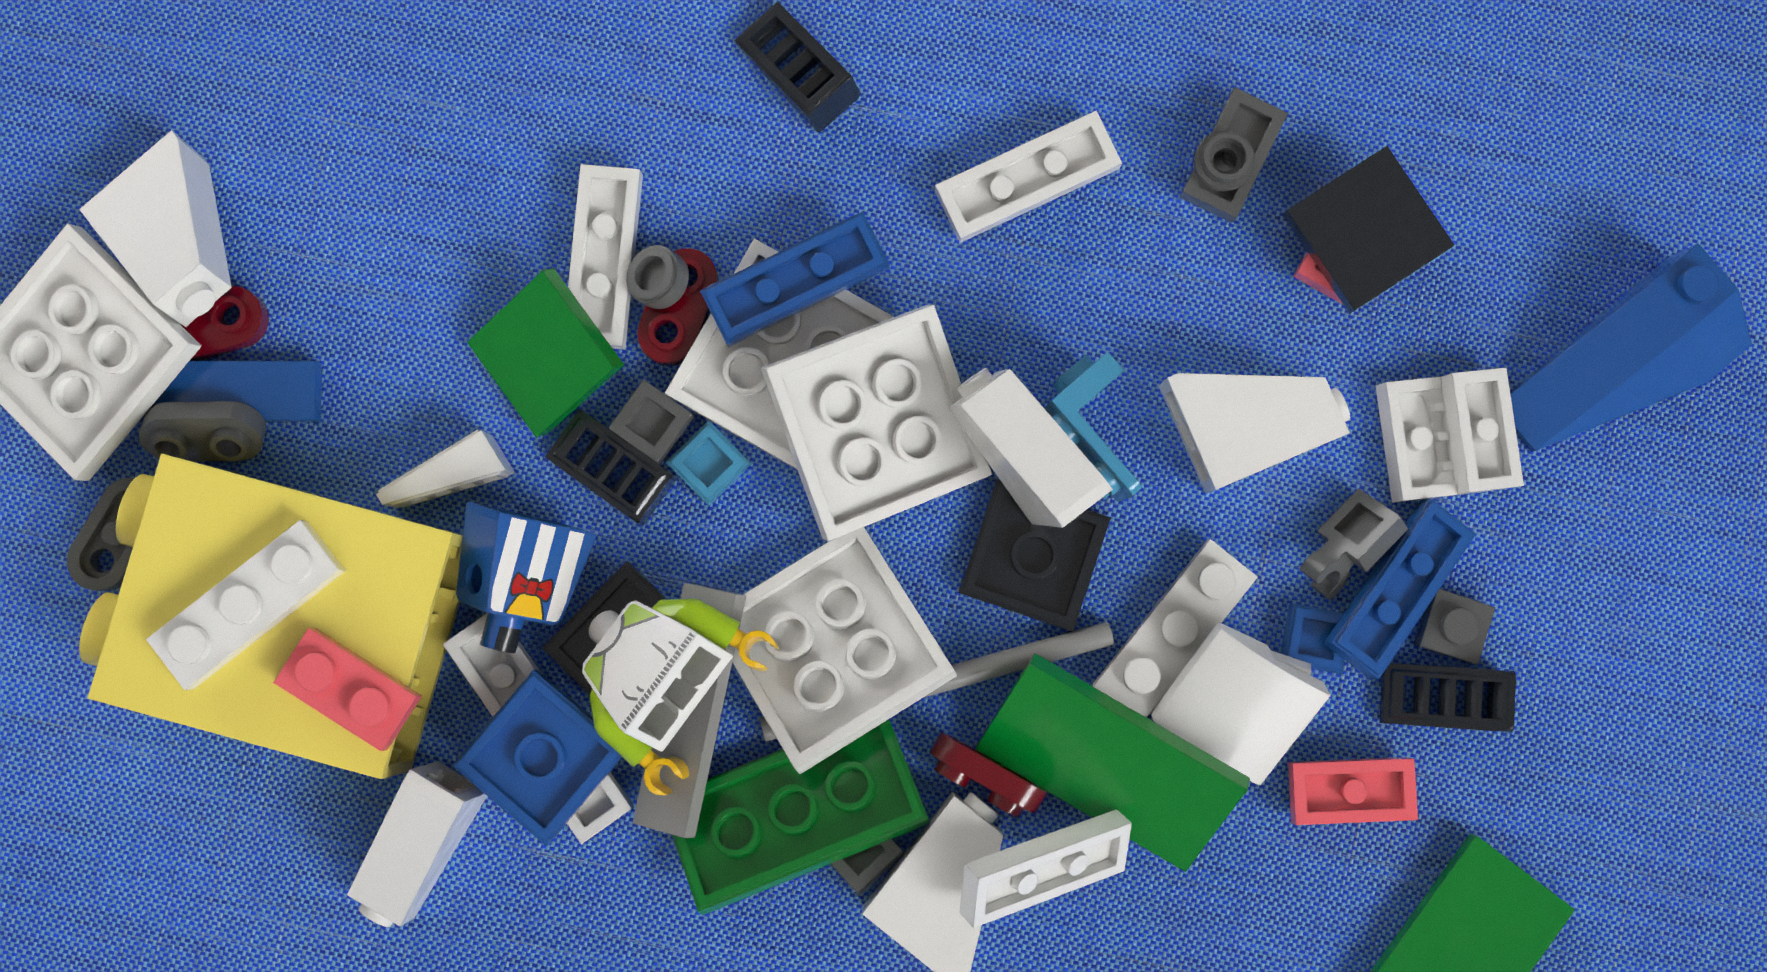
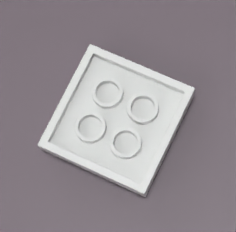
[0,223,202,481]
[665,238,894,470]
[761,305,992,541]
[732,527,957,774]

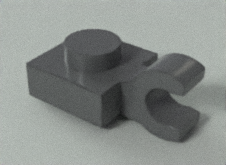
[1300,488,1408,600]

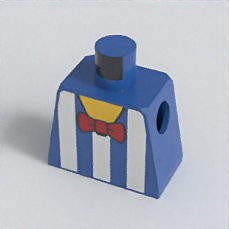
[456,502,597,653]

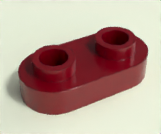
[637,248,719,366]
[180,286,269,361]
[929,731,1047,818]

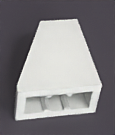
[79,130,232,327]
[948,368,1113,528]
[1159,373,1350,494]
[347,761,487,927]
[862,791,1003,972]

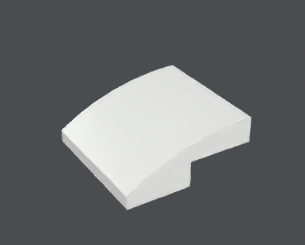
[1375,368,1524,503]
[1150,622,1331,786]

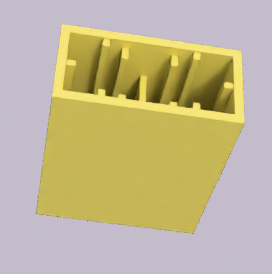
[79,453,463,779]

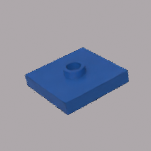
[452,670,622,846]

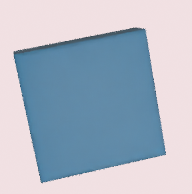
[666,421,752,506]

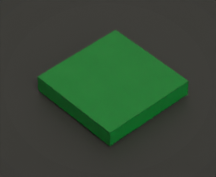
[467,268,624,438]

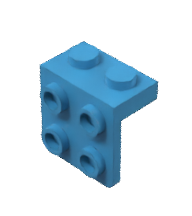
[1044,352,1142,502]

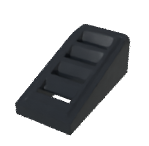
[734,1,860,132]
[545,409,677,526]
[1379,663,1516,732]

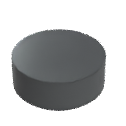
[626,245,689,309]

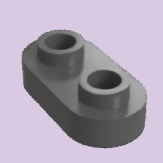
[139,401,267,462]
[67,478,134,591]

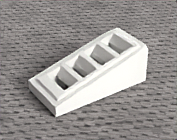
[376,429,515,508]

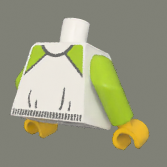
[582,598,779,795]

